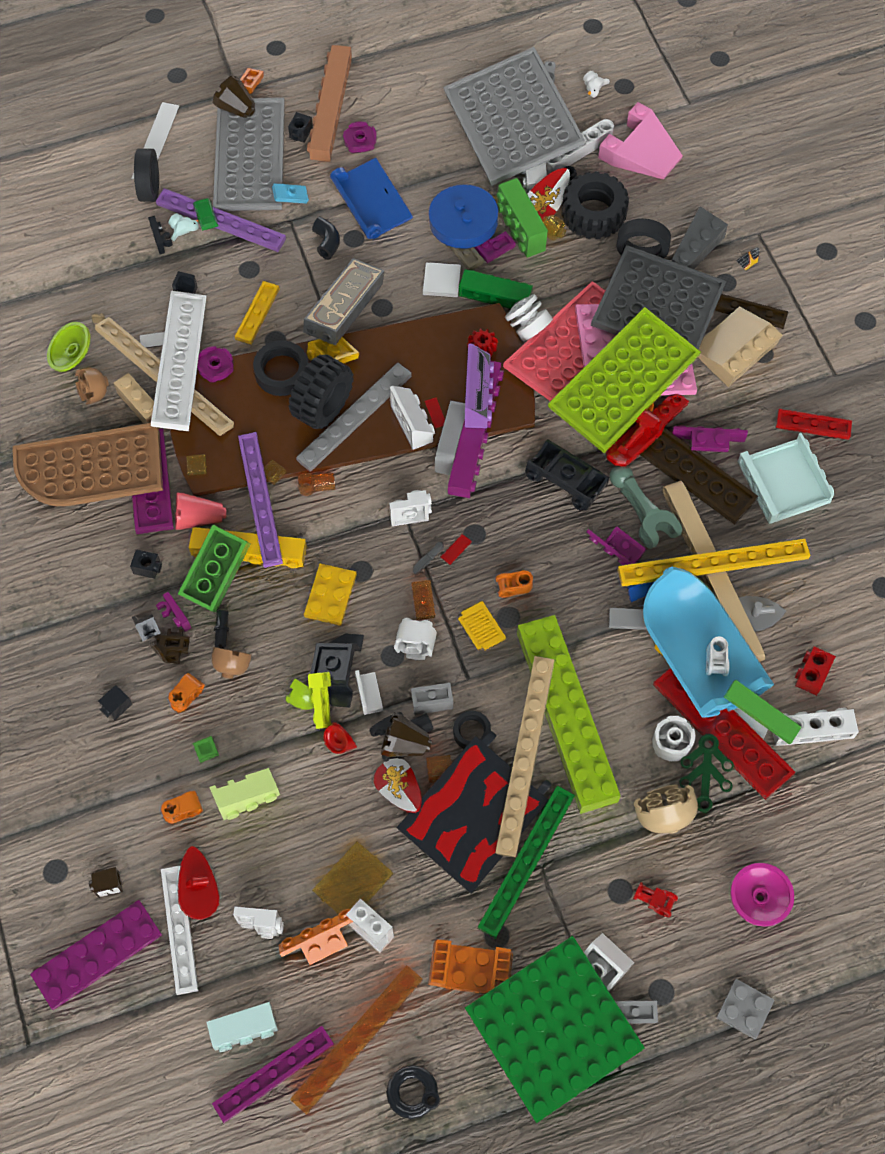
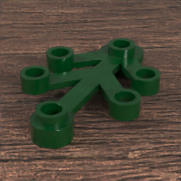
[679,734,734,813]

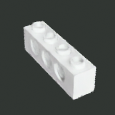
[773,708,859,746]

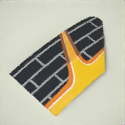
[737,247,760,270]

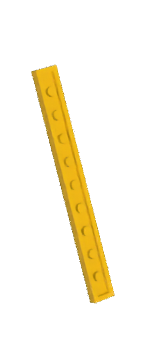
[617,539,810,587]

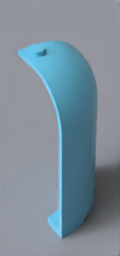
[643,567,774,717]

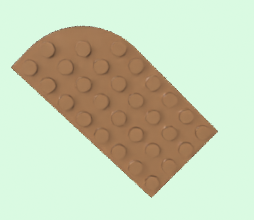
[13,423,163,506]

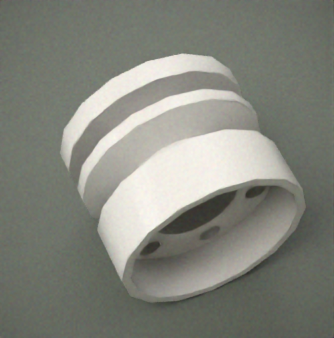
[505,294,553,342]

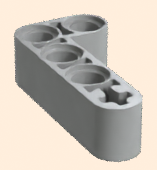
[435,401,465,475]

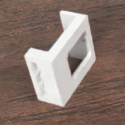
[346,899,394,953]

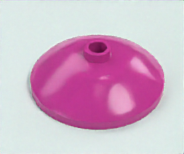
[730,863,794,926]

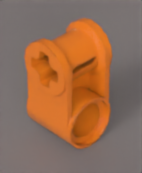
[495,570,533,598]
[168,673,205,712]
[161,791,203,824]

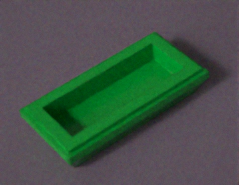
[193,198,219,231]

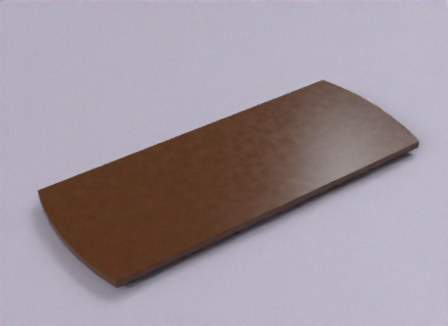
[170,303,535,497]

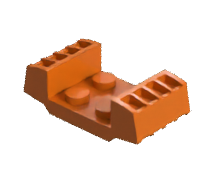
[428,939,513,994]

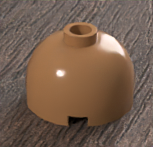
[75,367,109,405]
[212,647,252,679]

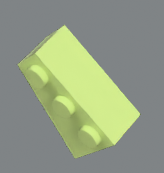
[209,768,280,820]

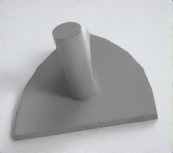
[739,596,786,632]

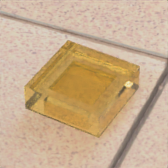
[186,454,207,476]
[264,460,286,485]

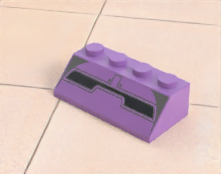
[465,344,494,428]

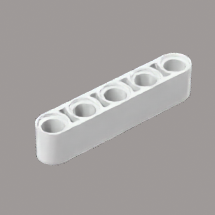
[546,119,614,174]

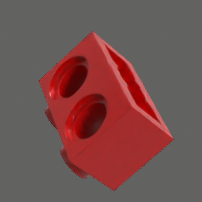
[794,646,836,696]

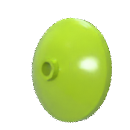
[47,322,90,372]

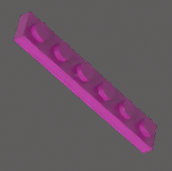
[212,1026,334,1123]

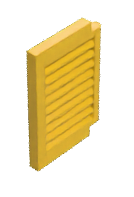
[458,601,506,651]

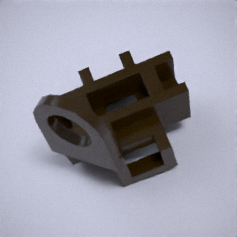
[150,628,190,664]

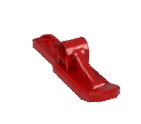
[606,394,689,467]

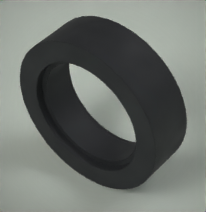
[134,148,159,202]
[616,218,671,258]
[253,340,308,396]

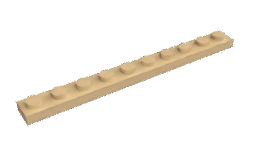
[95,317,234,436]
[495,656,555,858]

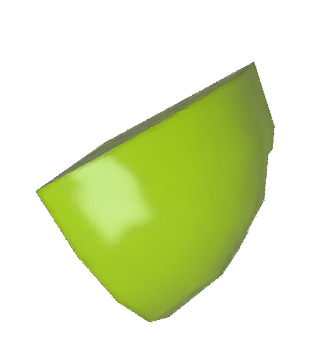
[286,679,314,710]

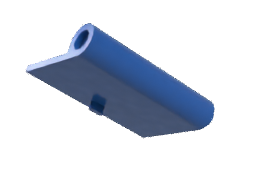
[330,158,413,239]

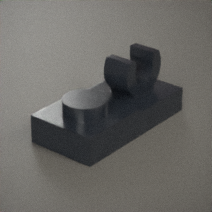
[148,216,173,255]

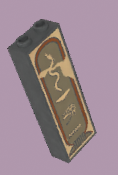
[303,258,384,345]

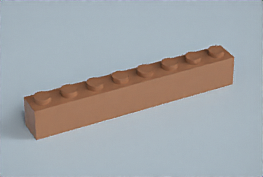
[307,45,352,162]

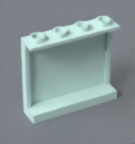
[738,433,834,524]

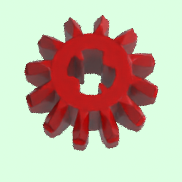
[467,328,498,357]

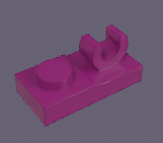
[156,592,191,632]

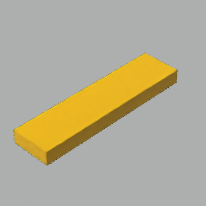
[235,281,280,345]

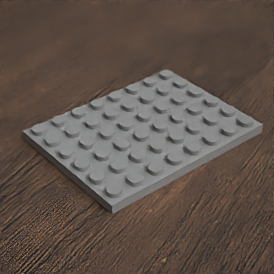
[443,47,586,186]

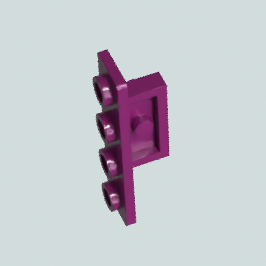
[672,425,748,452]
[586,526,647,565]

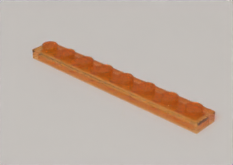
[290,965,423,1115]

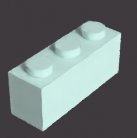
[206,1002,278,1052]

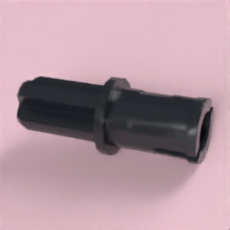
[214,610,229,649]

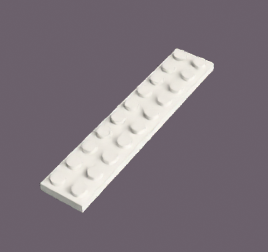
[151,291,206,431]

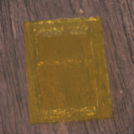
[312,841,394,915]

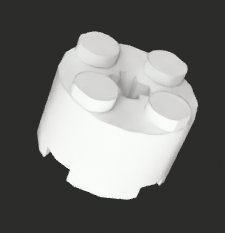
[394,618,437,660]
[652,716,695,761]

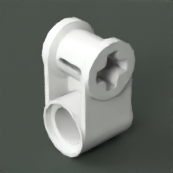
[706,636,729,676]

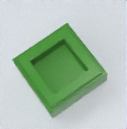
[193,736,219,763]

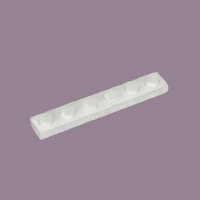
[161,866,199,995]

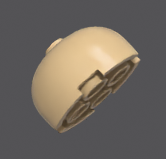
[634,784,698,834]

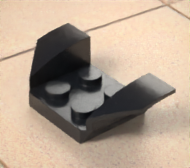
[310,633,364,708]

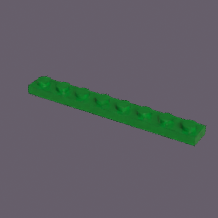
[478,786,575,939]

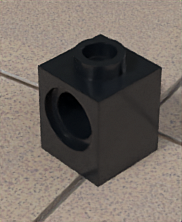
[288,112,313,143]
[130,549,162,579]

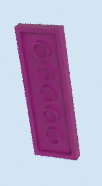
[132,428,174,534]
[30,900,162,1010]

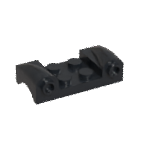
[525,439,610,511]

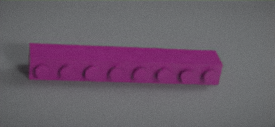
[448,361,504,498]

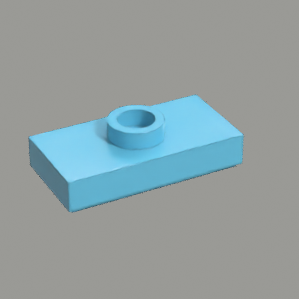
[272,183,309,204]

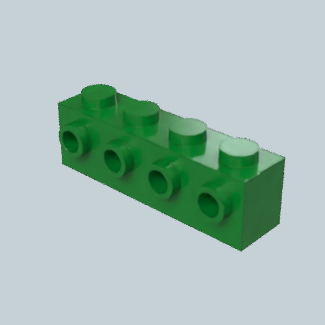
[459,269,533,309]

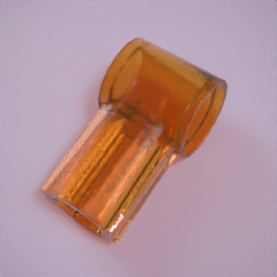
[298,472,335,496]

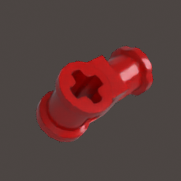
[633,882,678,918]

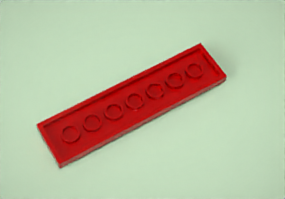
[653,668,795,800]

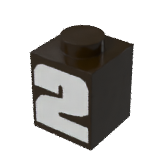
[89,867,123,898]

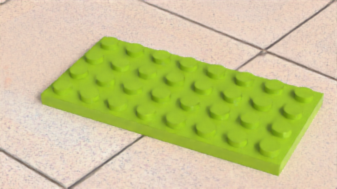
[548,307,701,453]

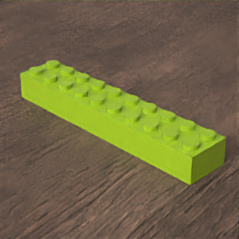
[517,615,621,814]

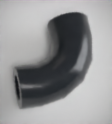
[312,216,340,260]

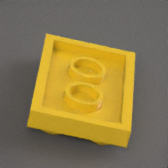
[304,563,357,626]

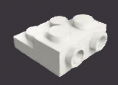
[389,490,432,526]
[233,907,284,939]

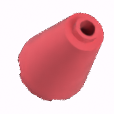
[175,492,226,530]

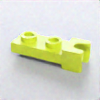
[308,672,331,729]

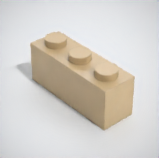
[114,373,154,424]

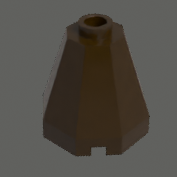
[212,75,255,118]
[381,712,432,757]

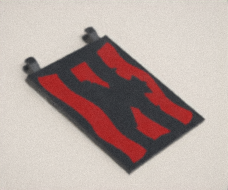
[396,731,552,894]

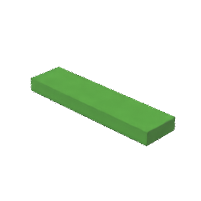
[724,680,801,744]

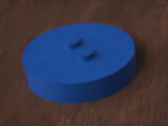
[429,185,498,249]

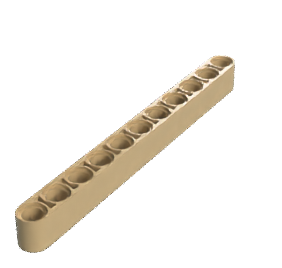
[663,481,765,662]

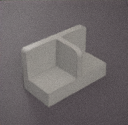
[411,683,453,715]

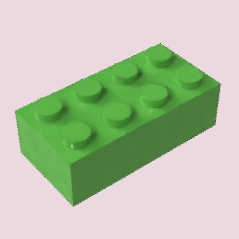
[497,178,548,258]
[178,525,251,612]

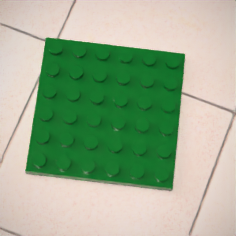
[464,936,645,1123]

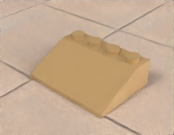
[698,307,783,387]

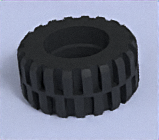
[562,171,629,240]
[289,355,354,429]

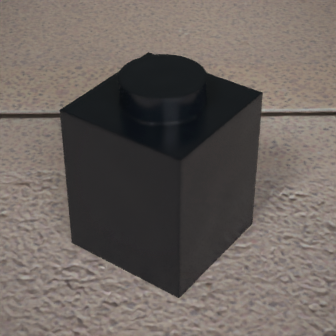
[98,685,132,720]

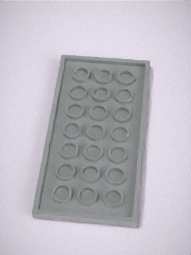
[213,98,285,211]

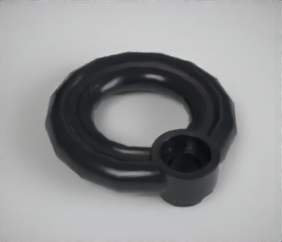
[386,1065,440,1119]

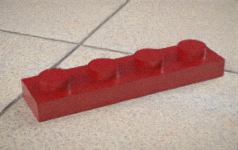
[776,409,852,440]

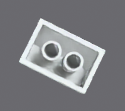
[390,386,435,450]

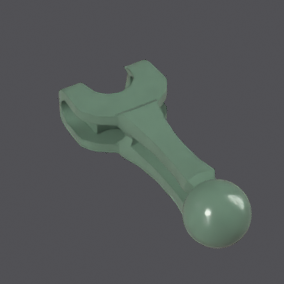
[609,466,682,549]

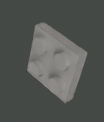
[716,979,775,1039]

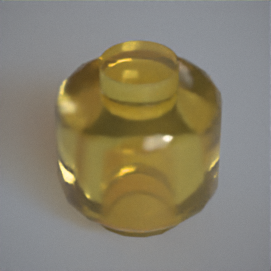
[542,215,566,241]

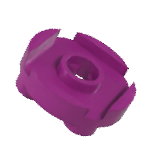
[343,121,377,153]
[197,346,234,382]

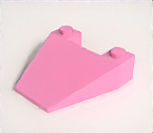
[598,102,683,179]

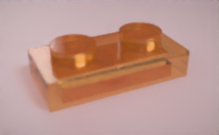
[411,580,435,620]

